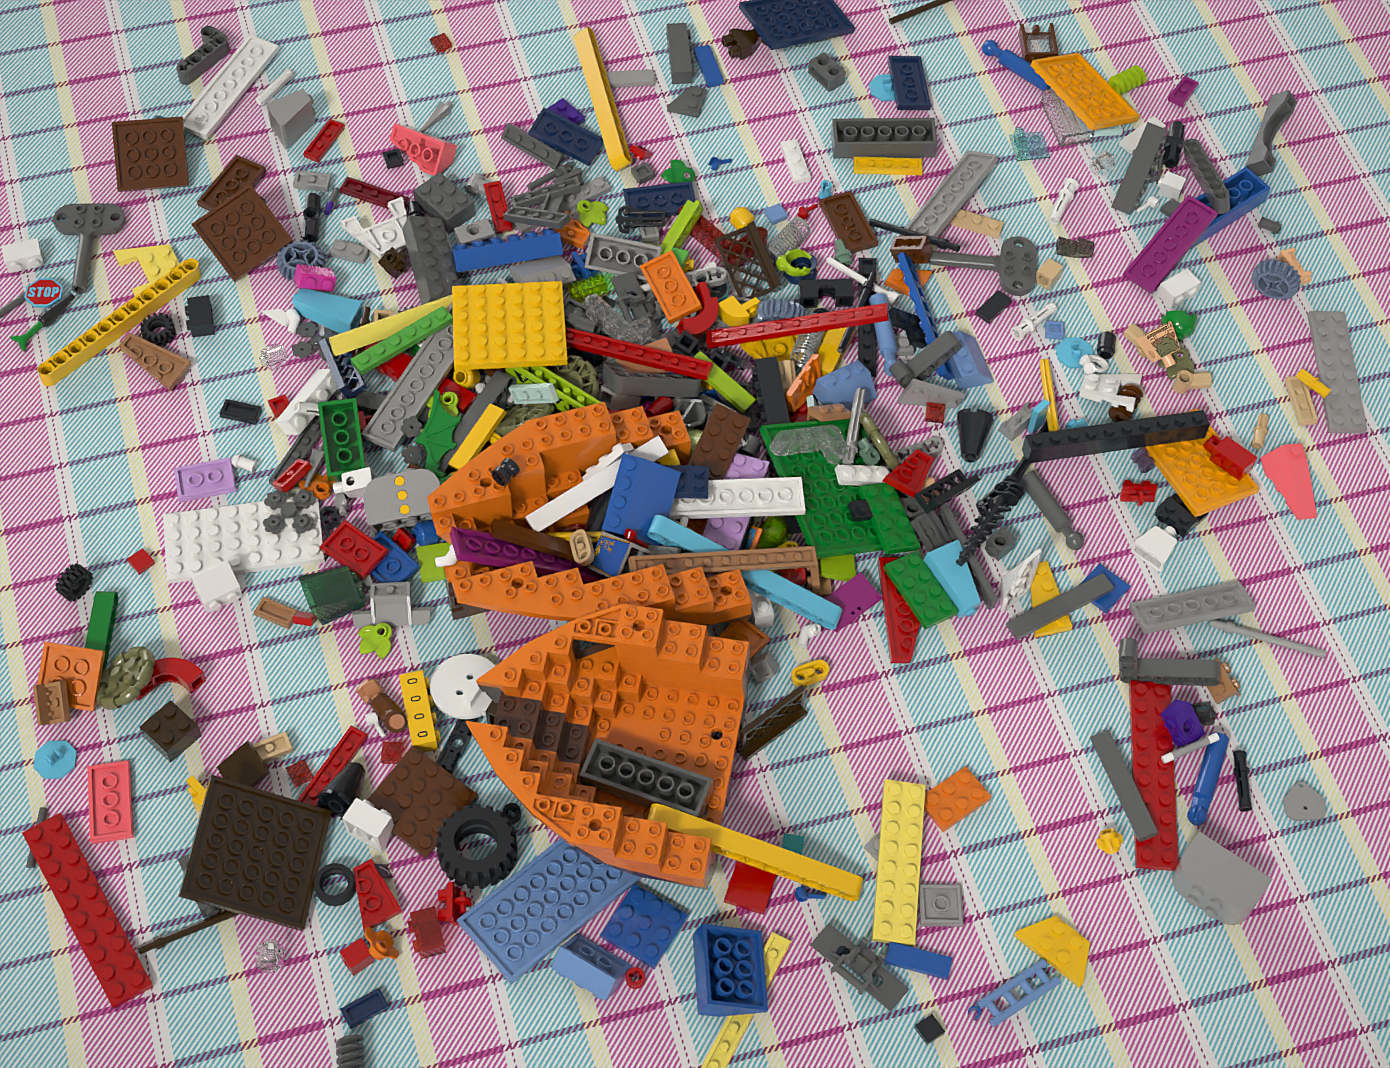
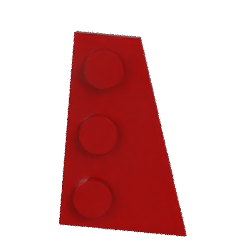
[883,449,934,498]
[353,858,402,933]

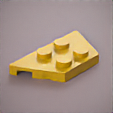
[740,335,806,364]
[1014,916,1090,988]

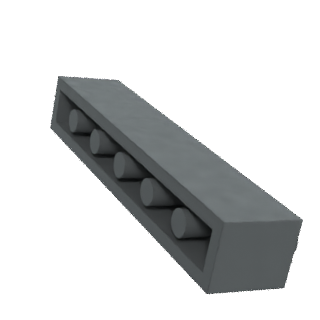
[1111,122,1167,215]

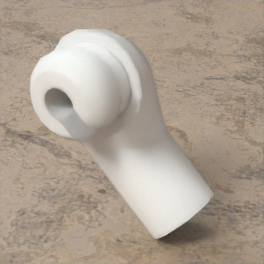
[285,308,300,334]
[435,545,458,567]
[797,623,821,648]

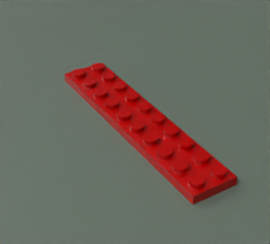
[1129,680,1178,871]
[22,812,153,1009]

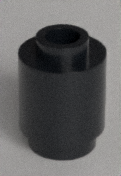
[1097,332,1116,359]

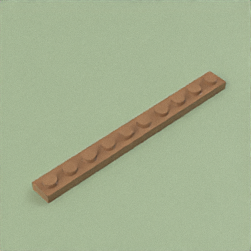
[628,546,818,575]

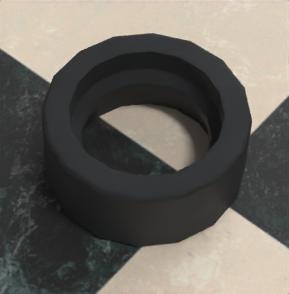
[314,863,356,907]

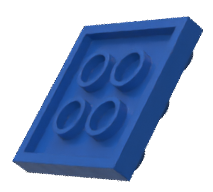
[600,884,688,970]

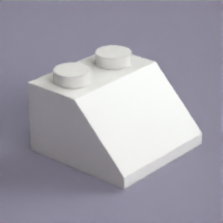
[190,559,243,613]
[342,798,394,853]

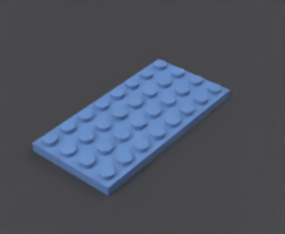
[457,838,642,984]

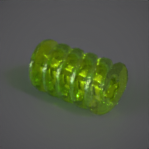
[568,274,608,303]

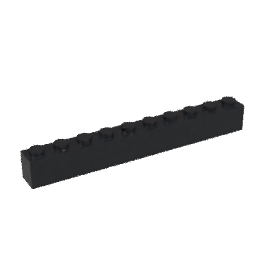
[1022,410,1210,464]

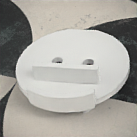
[430,654,496,719]

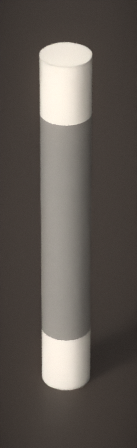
[1161,733,1220,764]

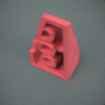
[390,123,458,176]
[1260,443,1317,520]

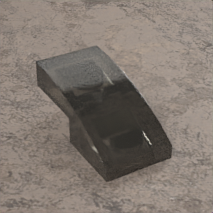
[1055,236,1094,258]

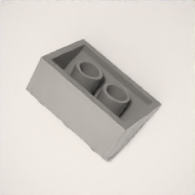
[509,255,576,290]

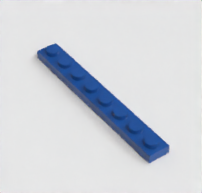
[897,252,955,381]

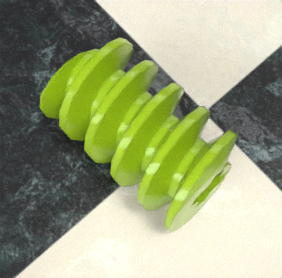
[1108,65,1147,95]

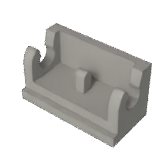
[998,402,1036,442]

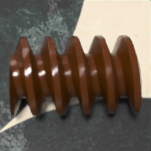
[1108,384,1143,422]

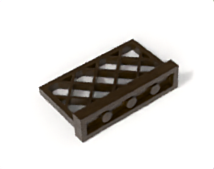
[714,221,782,299]
[736,685,808,761]

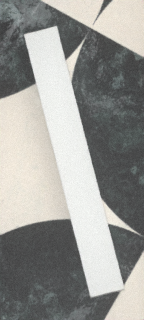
[525,435,669,532]

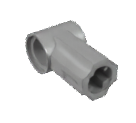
[464,172,491,196]

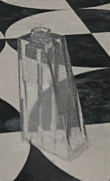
[1041,89,1095,147]

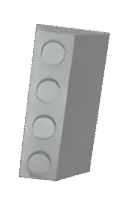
[584,232,662,281]

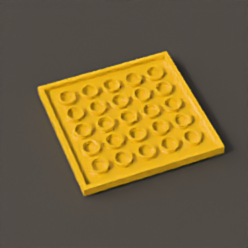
[452,281,567,370]

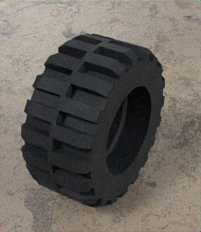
[436,804,518,889]

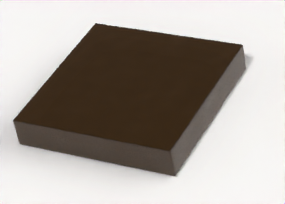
[217,741,270,787]

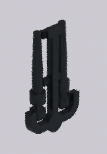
[615,206,665,234]

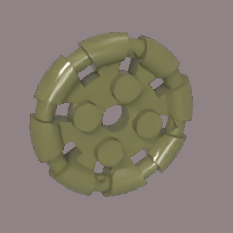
[546,355,599,414]
[494,403,555,436]
[859,412,900,471]
[96,646,155,710]

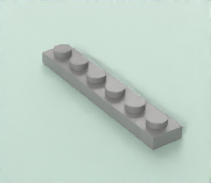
[513,176,611,235]

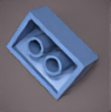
[949,331,994,390]
[812,360,877,411]
[551,933,632,1001]

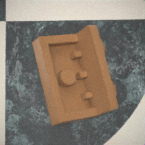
[806,403,852,422]
[806,559,832,597]
[1206,658,1241,704]
[33,681,71,726]

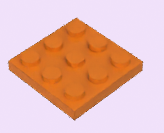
[34,642,105,711]

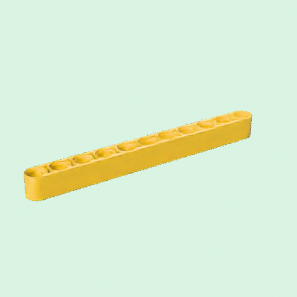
[574,26,632,172]
[37,258,202,387]
[647,804,863,901]

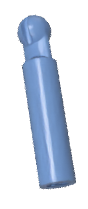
[869,293,898,377]

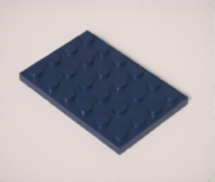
[738,0,855,50]

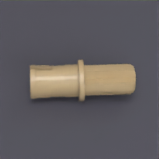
[1251,413,1269,449]

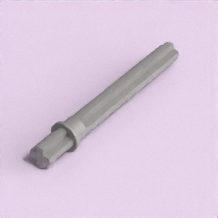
[842,388,866,465]

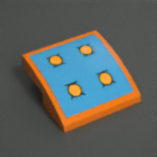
[742,525,765,550]

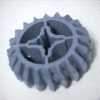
[276,239,326,283]
[1251,258,1301,301]
[757,299,806,323]

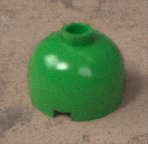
[1161,311,1197,342]

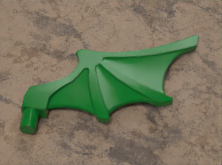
[415,389,462,479]

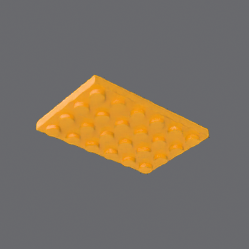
[1030,53,1141,130]
[1142,408,1260,517]

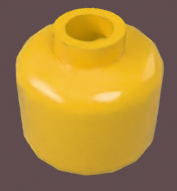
[729,206,755,230]
[453,369,481,389]

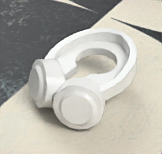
[1079,354,1109,374]

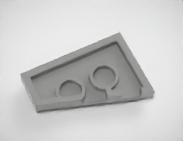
[898,379,964,409]

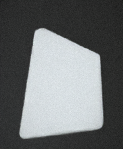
[262,309,289,326]

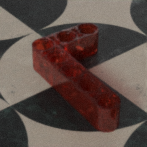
[678,205,768,269]

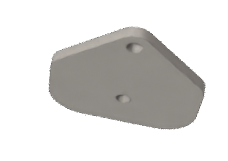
[1283,781,1326,821]

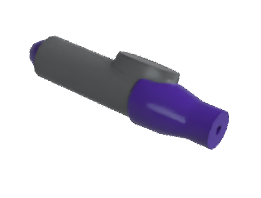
[324,187,340,215]

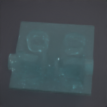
[1009,127,1050,161]

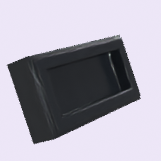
[975,290,1012,324]
[219,399,262,425]

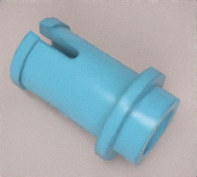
[818,180,832,199]

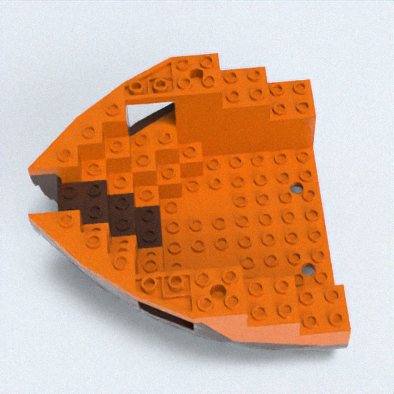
[466,604,750,890]

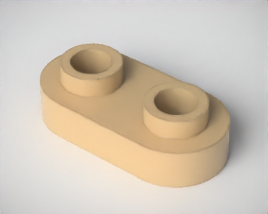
[570,529,595,566]

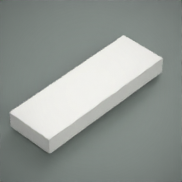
[1119,116,1166,155]

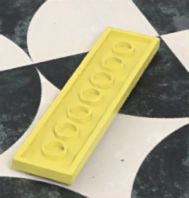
[871,779,926,947]

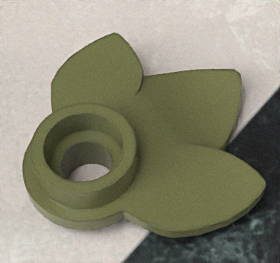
[1158,347,1194,380]

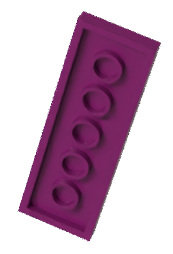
[1123,194,1217,294]

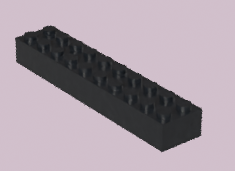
[750,357,802,535]

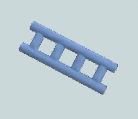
[976,959,1061,1027]

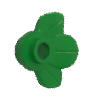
[661,159,695,183]

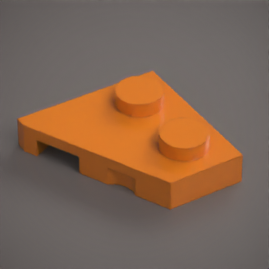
[554,210,591,249]
[885,269,932,296]

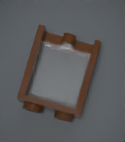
[1018,23,1059,63]

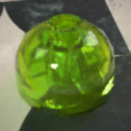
[758,516,789,549]

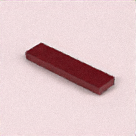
[339,177,410,210]

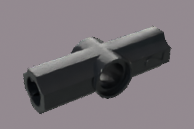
[1162,121,1185,169]
[302,193,321,243]

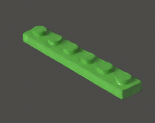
[351,306,453,375]

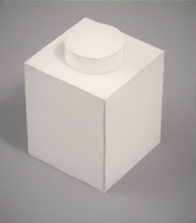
[1157,171,1187,201]

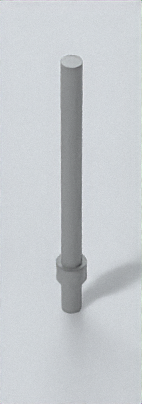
[1209,619,1327,658]

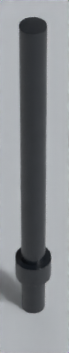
[869,219,960,252]
[837,272,877,353]

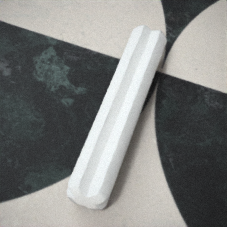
[256,69,293,106]

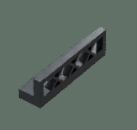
[914,469,980,514]

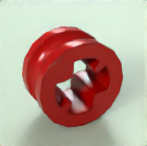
[626,967,645,989]

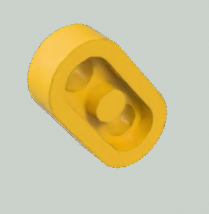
[791,660,829,687]

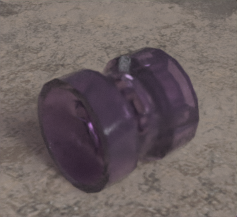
[1130,447,1156,473]

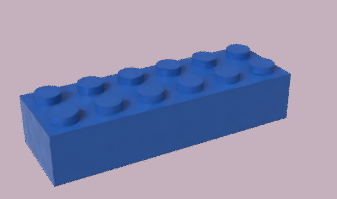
[1171,167,1271,249]
[451,228,563,272]

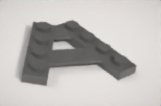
[503,176,582,229]

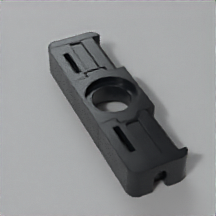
[436,718,478,774]

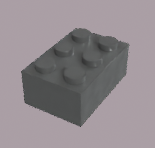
[413,172,475,234]

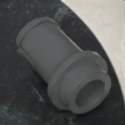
[1258,217,1282,234]

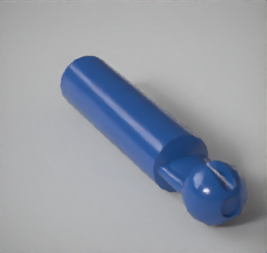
[982,40,1051,93]
[1187,732,1229,826]

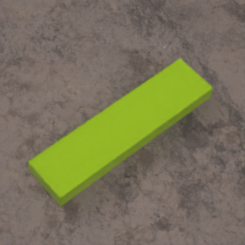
[693,351,756,413]

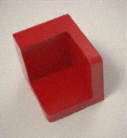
[339,938,375,976]

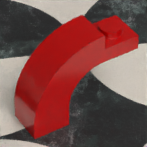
[677,281,719,339]
[136,657,206,701]

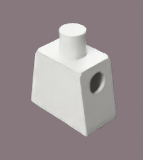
[333,467,378,498]
[1131,526,1177,573]

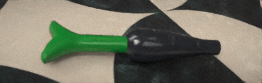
[10,293,75,352]

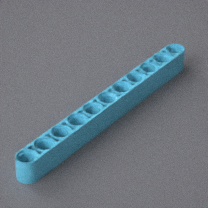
[647,515,842,630]

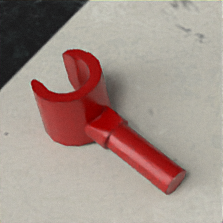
[797,204,818,220]
[624,528,648,549]

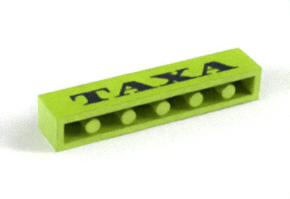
[505,366,601,412]

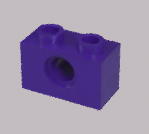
[1160,699,1205,747]

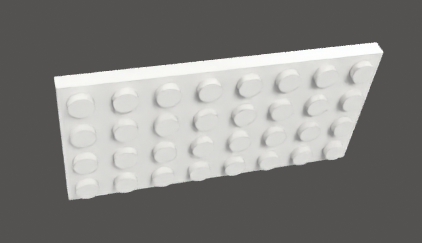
[163,496,325,584]

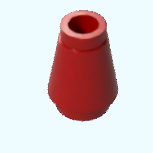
[646,396,673,418]

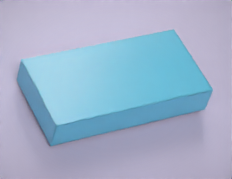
[1027,399,1050,434]

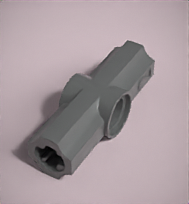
[564,310,602,335]

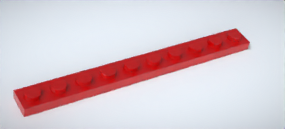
[706,303,889,349]
[565,327,713,381]

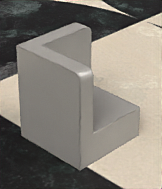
[750,651,779,684]

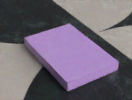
[174,457,237,503]

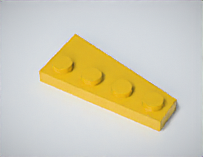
[1030,561,1072,638]

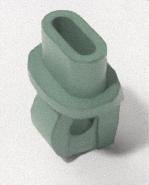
[834,239,853,266]
[857,437,880,466]

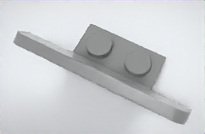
[352,582,431,628]

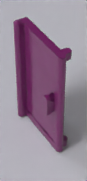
[824,572,883,633]

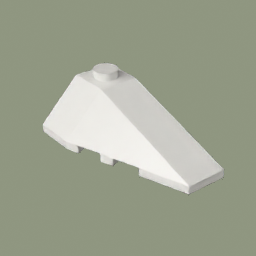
[1000,548,1042,613]

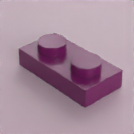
[1168,76,1199,108]

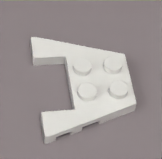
[340,197,407,259]
[1079,374,1142,412]

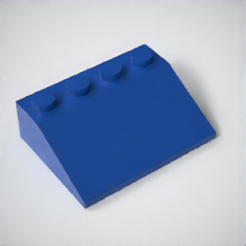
[602,453,681,546]
[693,924,768,1017]

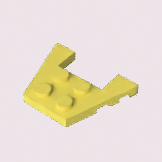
[113,244,179,297]

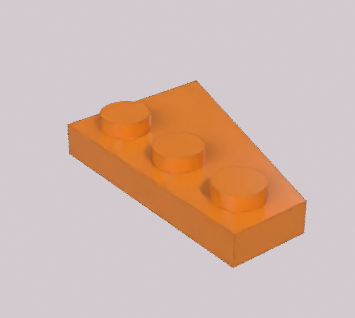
[785,354,822,412]

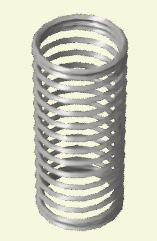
[765,217,811,266]
[790,313,825,367]

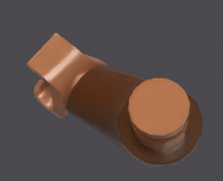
[356,679,407,733]

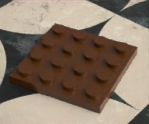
[112,116,189,192]
[191,184,293,282]
[367,746,478,859]

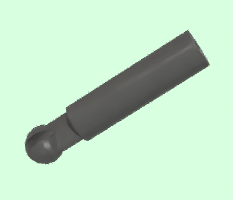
[1020,471,1084,550]

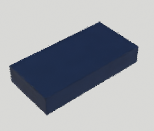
[340,988,390,1030]

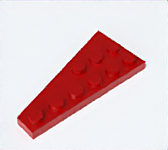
[877,557,924,664]

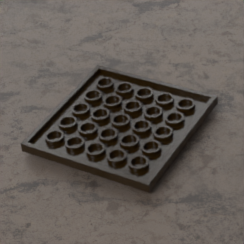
[178,775,332,931]

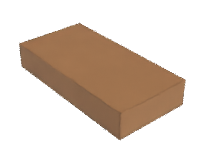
[254,596,298,629]

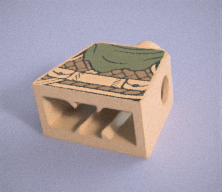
[1135,321,1180,368]

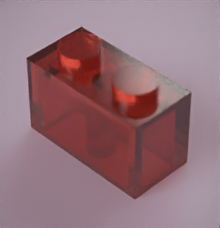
[407,906,446,959]

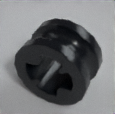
[502,803,521,824]

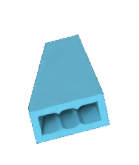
[292,288,363,334]
[923,540,981,619]

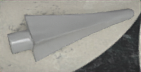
[419,100,453,133]
[304,446,325,488]
[334,480,350,516]

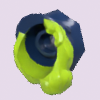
[776,249,818,285]

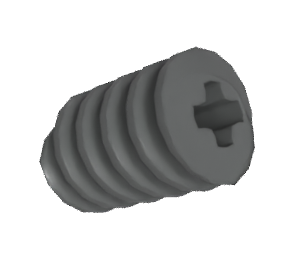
[336,1035,365,1068]

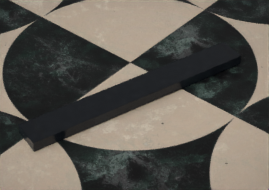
[858,258,876,377]

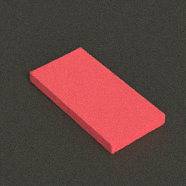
[87,760,134,844]

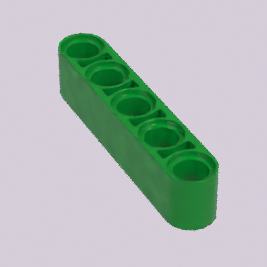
[85,591,118,677]

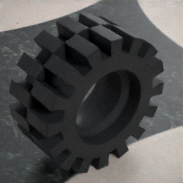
[140,312,176,347]
[55,563,93,602]

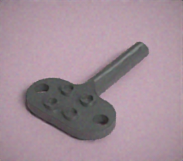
[53,203,126,294]
[929,236,1036,296]

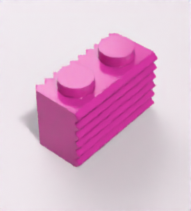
[294,264,337,292]

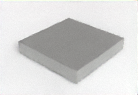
[918,884,963,927]

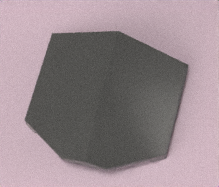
[673,398,707,429]

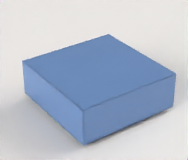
[764,203,788,225]
[1045,320,1064,340]

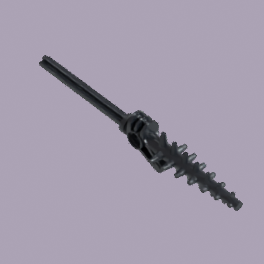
[956,416,1059,566]

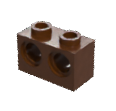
[889,236,933,264]

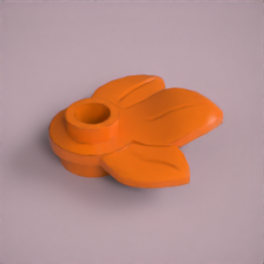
[298,472,336,500]
[365,927,399,960]

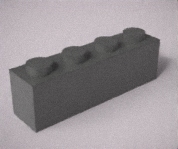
[666,23,695,84]

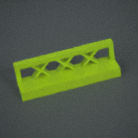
[660,199,704,255]

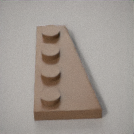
[119,333,192,392]

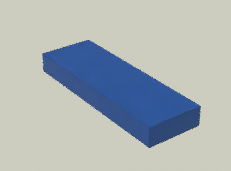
[693,45,724,87]
[884,942,952,980]

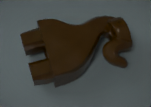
[722,28,767,60]

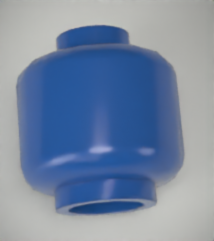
[412,520,439,546]

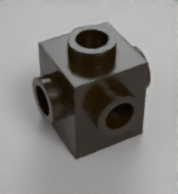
[378,247,411,279]

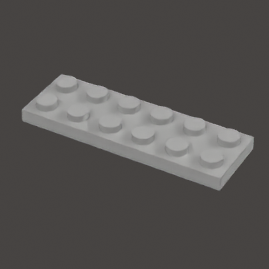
[1129,580,1255,634]

